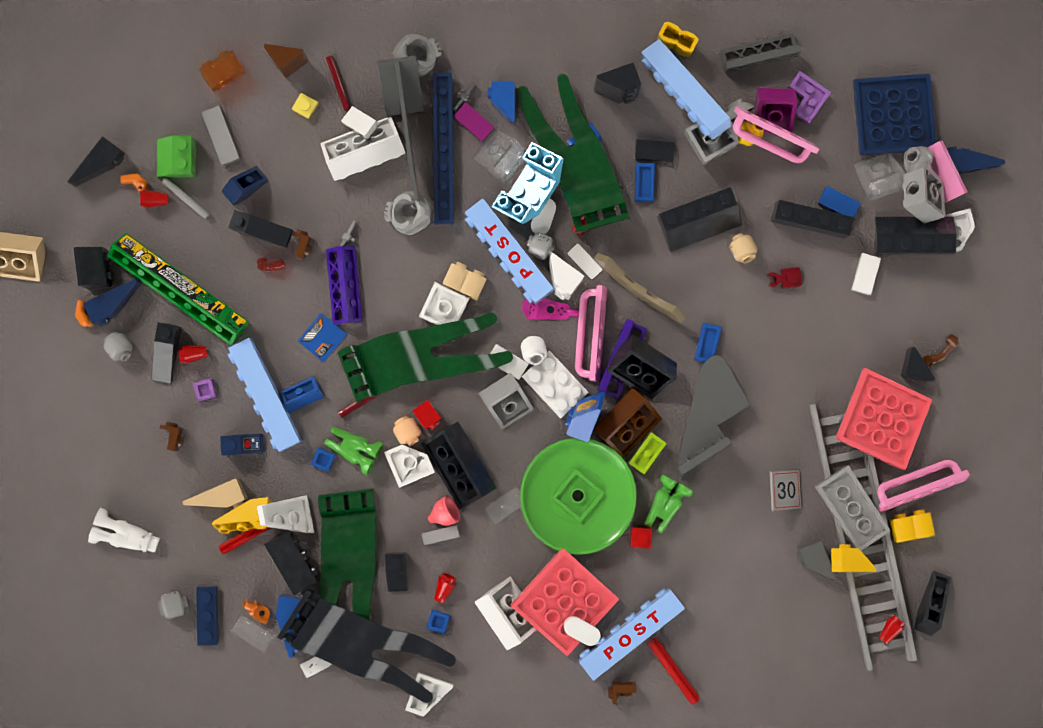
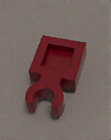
[767,267,802,289]

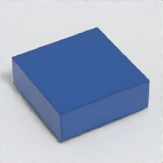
[310,447,336,472]
[426,609,450,634]

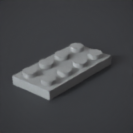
[815,466,891,551]

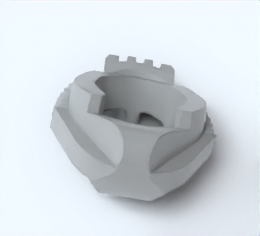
[392,34,442,77]
[384,191,431,235]

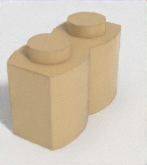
[442,262,487,301]

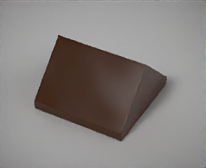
[264,44,308,78]

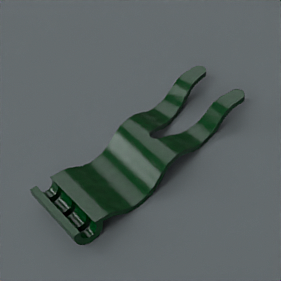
[517,74,630,234]
[337,313,513,403]
[316,488,376,659]

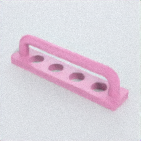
[733,106,820,163]
[575,285,607,382]
[877,460,970,513]

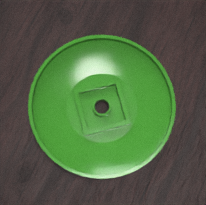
[520,438,636,554]

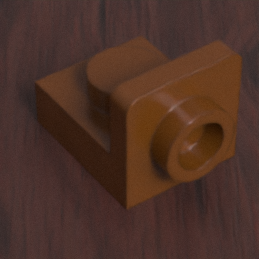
[608,681,637,704]

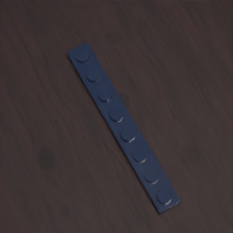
[433,73,454,225]

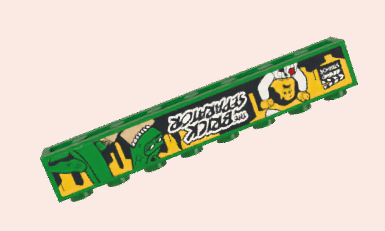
[108,233,249,346]

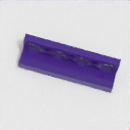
[326,246,363,325]
[597,319,647,399]

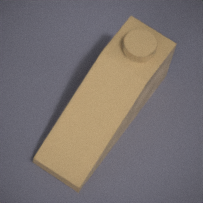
[182,478,248,509]

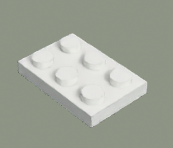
[521,350,589,419]

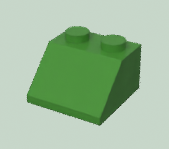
[157,136,196,178]

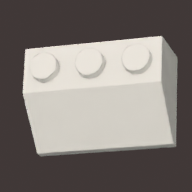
[549,253,584,300]
[475,576,537,650]

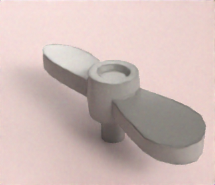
[340,220,356,246]

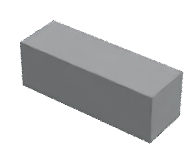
[422,525,460,545]

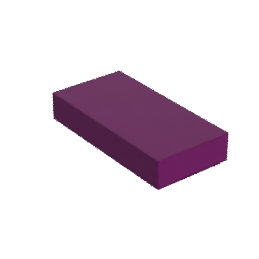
[453,102,494,142]

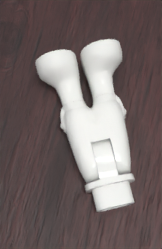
[88,508,160,553]

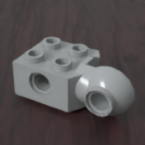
[684,98,755,166]
[902,146,945,224]

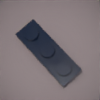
[196,586,218,646]

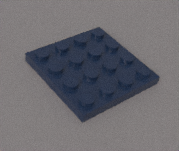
[853,74,936,156]

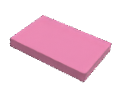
[928,140,967,203]

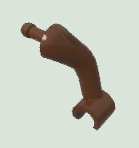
[923,334,958,366]

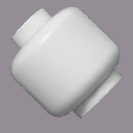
[521,336,547,365]

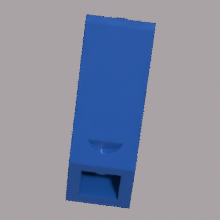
[276,594,302,658]

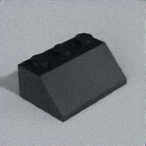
[594,63,641,104]
[607,334,677,400]
[264,530,319,595]

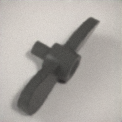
[453,82,476,113]

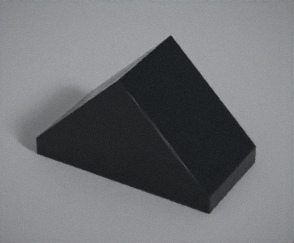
[901,347,935,382]

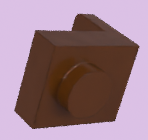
[292,229,312,260]
[159,422,184,451]

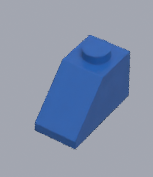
[488,81,515,123]

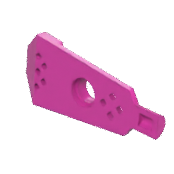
[521,298,579,320]

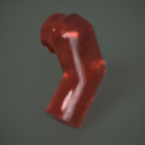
[257,257,285,272]

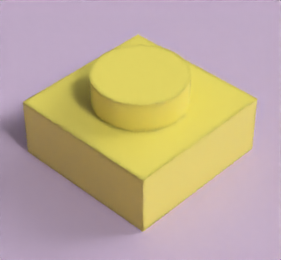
[292,93,319,119]

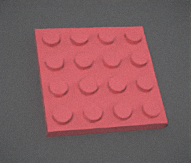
[835,368,932,470]
[510,547,619,656]

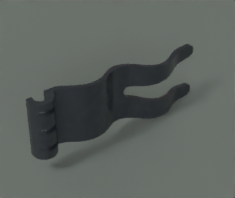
[277,589,456,703]

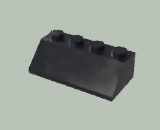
[657,187,742,252]
[875,217,956,255]
[421,422,496,510]

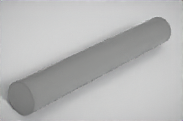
[162,177,210,220]

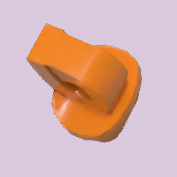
[242,599,270,624]

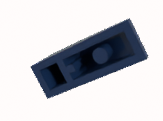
[946,146,1005,174]
[83,278,142,327]

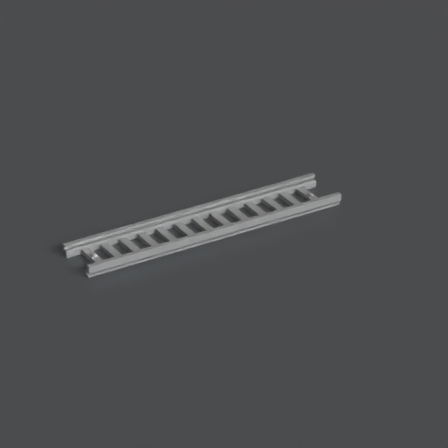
[809,396,917,671]

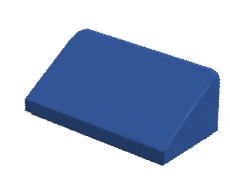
[279,376,323,413]

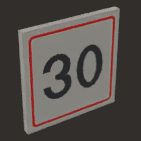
[770,470,801,511]

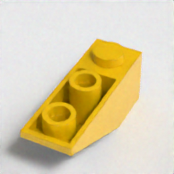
[212,497,273,534]

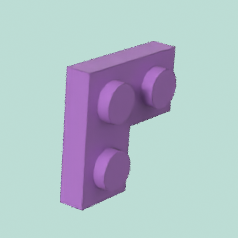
[788,71,831,125]

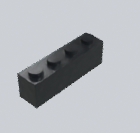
[771,200,854,239]

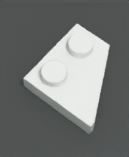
[405,672,454,717]

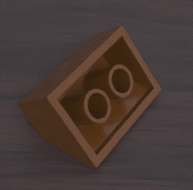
[593,388,662,459]

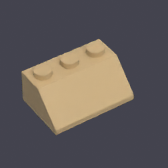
[0,232,45,282]

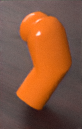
[120,173,148,192]
[75,300,93,327]

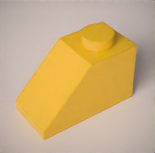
[831,544,876,572]

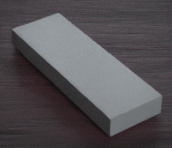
[201,106,240,166]

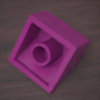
[754,88,798,133]

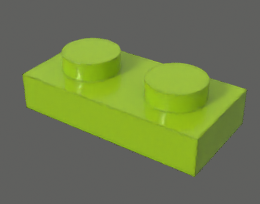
[628,432,667,474]

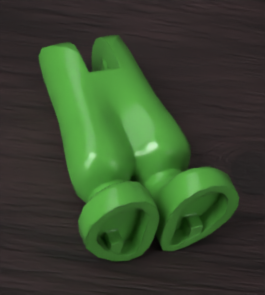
[324,426,384,476]
[644,474,694,534]

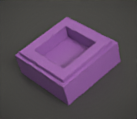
[193,378,218,402]

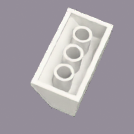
[320,116,405,181]

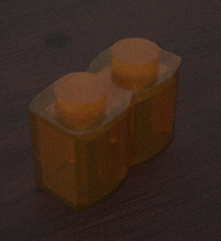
[199,50,245,92]

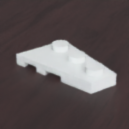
[257,495,314,534]

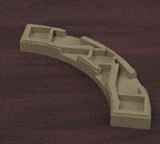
[594,253,685,323]

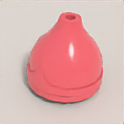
[428,496,460,526]

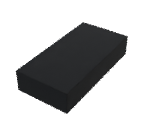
[634,139,674,162]

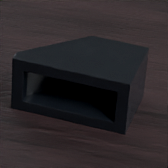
[385,552,408,592]

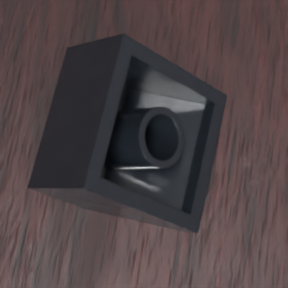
[73,247,114,290]

